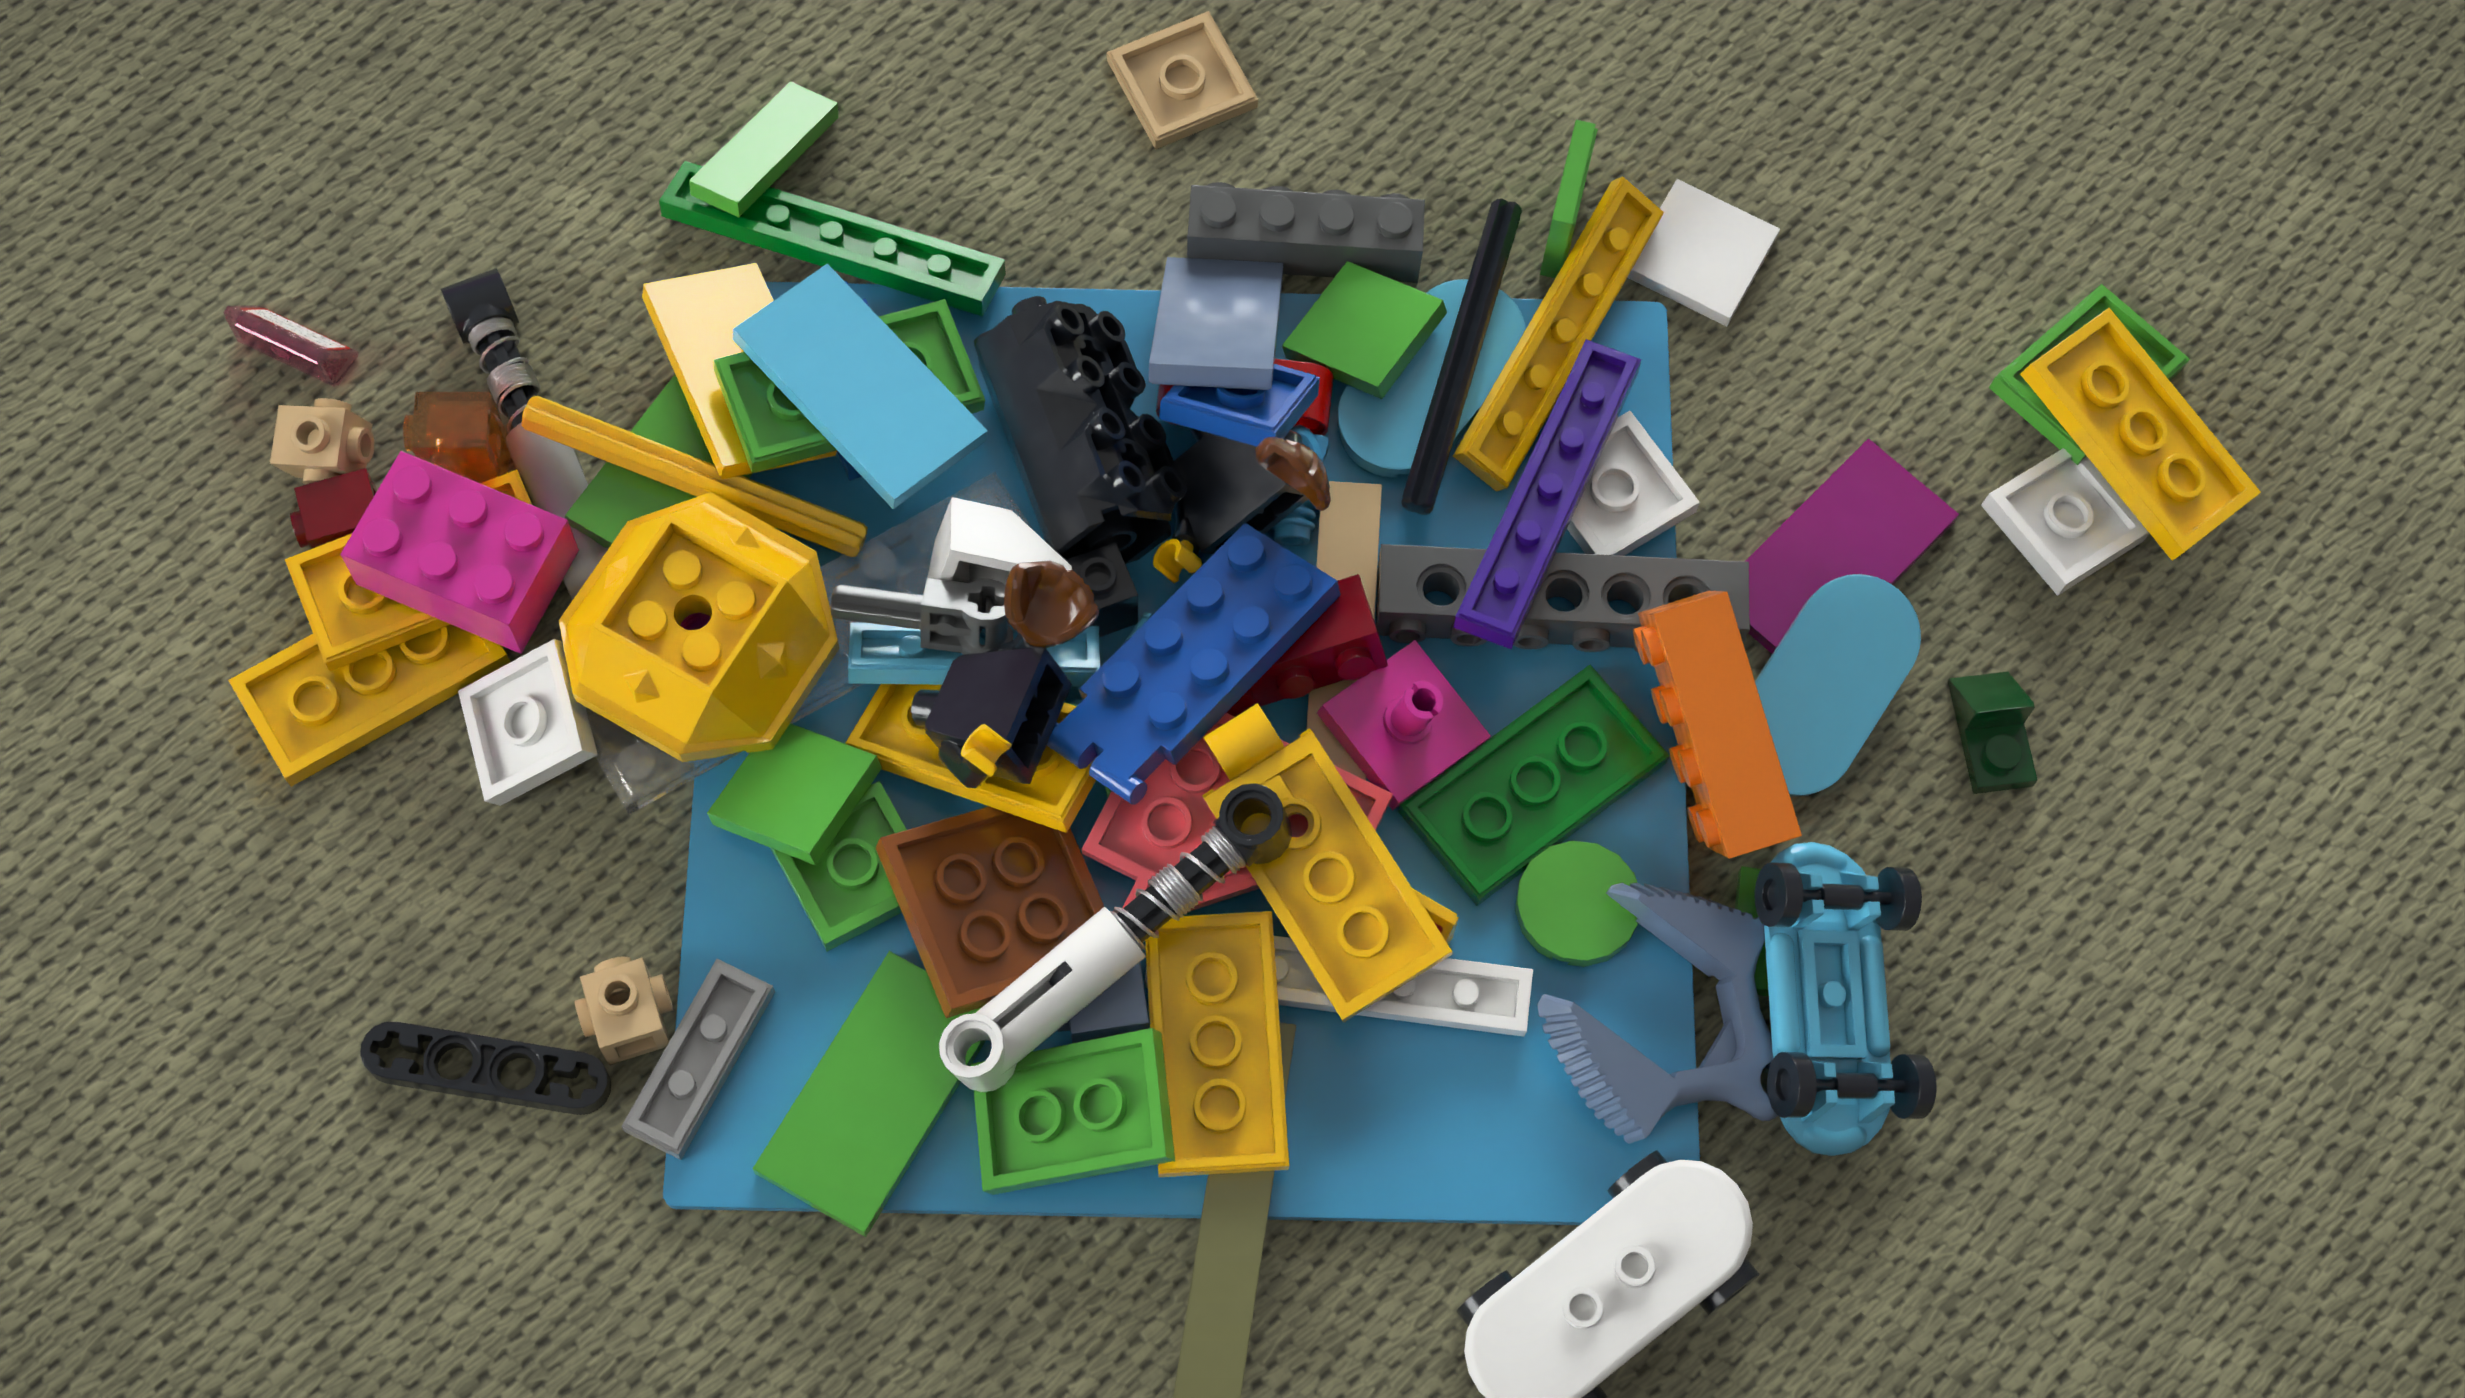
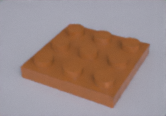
[876,806,1105,1018]

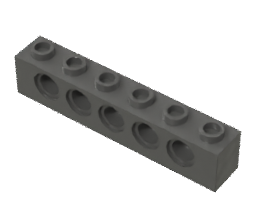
[1376,544,1750,652]

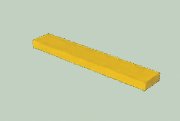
[1453,176,1664,492]

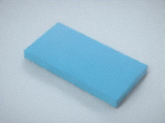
[733,264,988,509]

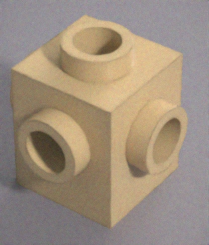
[270,398,374,485]
[575,957,673,1065]

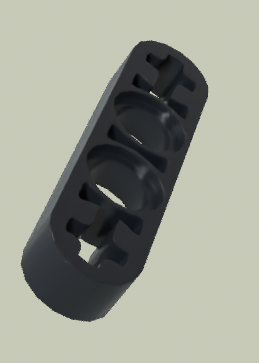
[360,1022,611,1115]

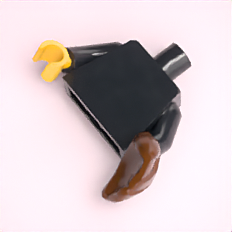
[1153,427,1331,584]
[911,560,1099,788]

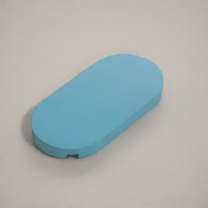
[1338,279,1526,478]
[1755,574,1921,796]

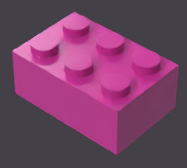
[340,451,579,654]

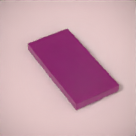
[1745,438,1959,654]

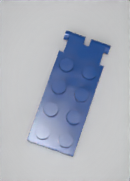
[1046,523,1341,805]

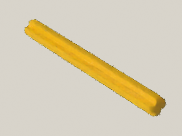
[521,396,867,557]

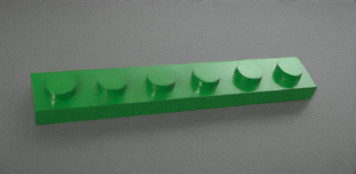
[659,161,1006,317]

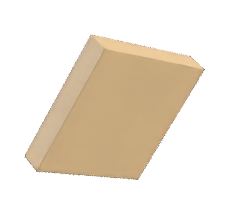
[1107,11,1258,150]

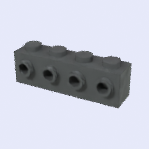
[1187,182,1425,283]

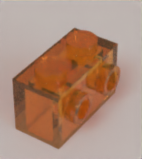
[403,392,510,483]

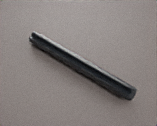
[1401,198,1522,515]

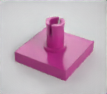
[1317,640,1491,811]

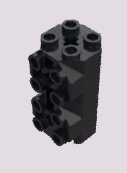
[974,296,1187,564]

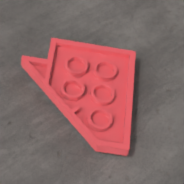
[1081,713,1393,912]

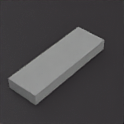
[621,959,775,1160]

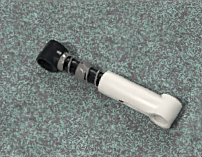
[939,783,1292,1092]

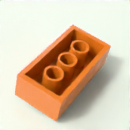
[1633,591,1802,859]

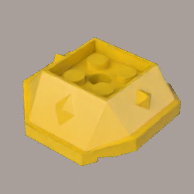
[558,492,839,762]

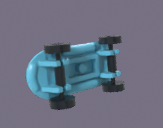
[1755,842,1937,1156]

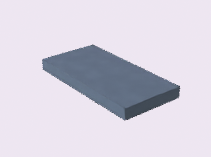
[1149,257,1283,390]

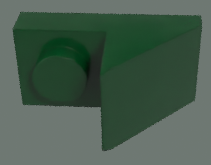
[1948,671,2038,794]

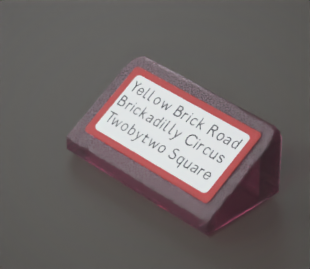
[223,305,359,387]

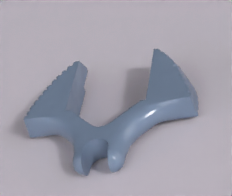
[1538,883,1778,1144]

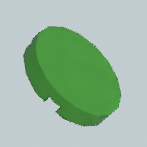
[1515,841,1639,967]

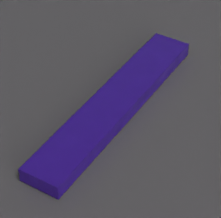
[1454,339,1642,650]

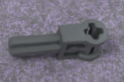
[830,578,1013,655]

